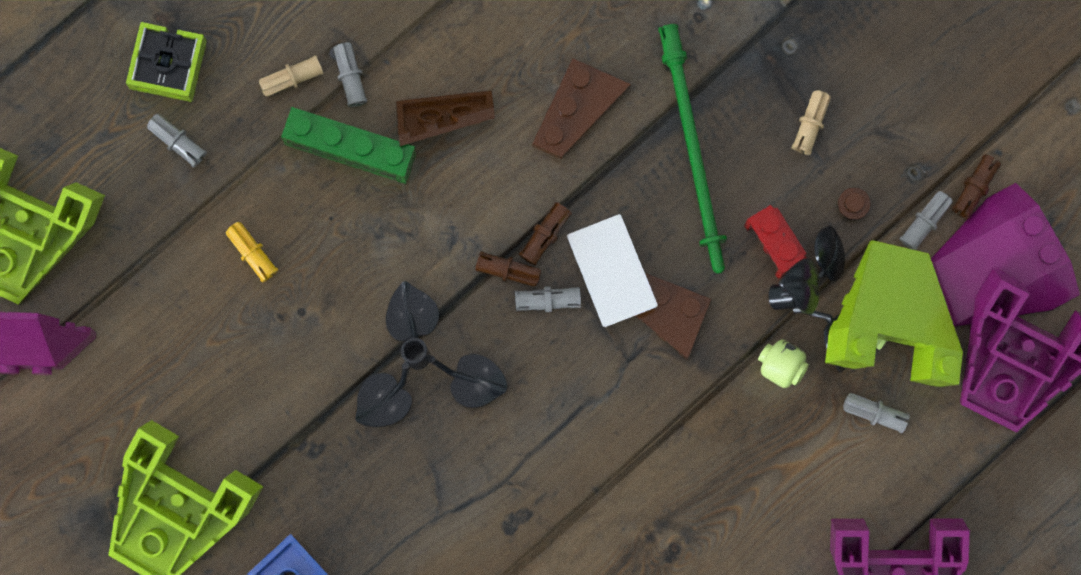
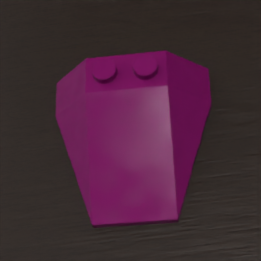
[931,183,1080,327]
[0,312,96,375]

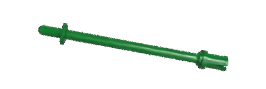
[658,24,727,274]

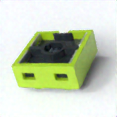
[126,22,207,102]

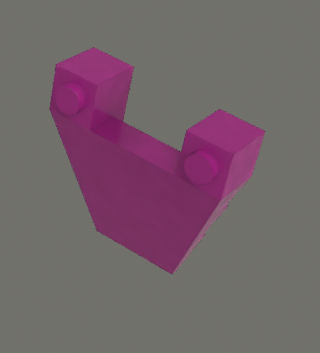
[960,268,1081,433]
[830,518,970,575]

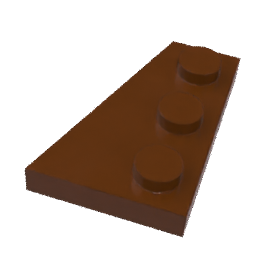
[532,58,631,159]
[396,90,495,146]
[635,272,711,360]

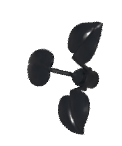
[769,225,846,373]
[355,281,508,427]

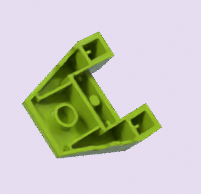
[0,148,105,305]
[825,240,963,387]
[109,420,263,575]

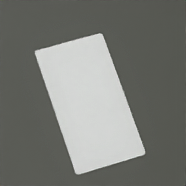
[567,214,658,327]

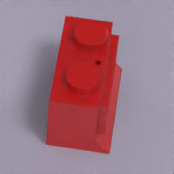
[744,205,807,280]

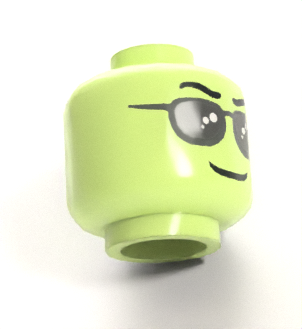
[758,340,809,388]

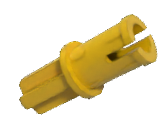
[226,222,279,283]

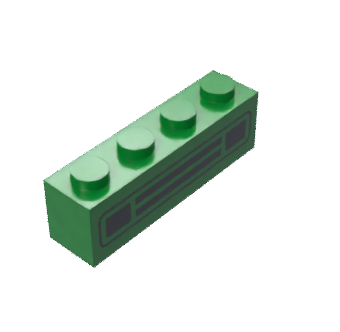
[281,107,416,184]

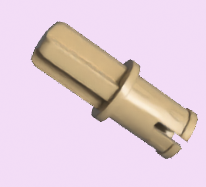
[259,55,324,96]
[791,90,831,155]

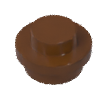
[838,188,870,220]

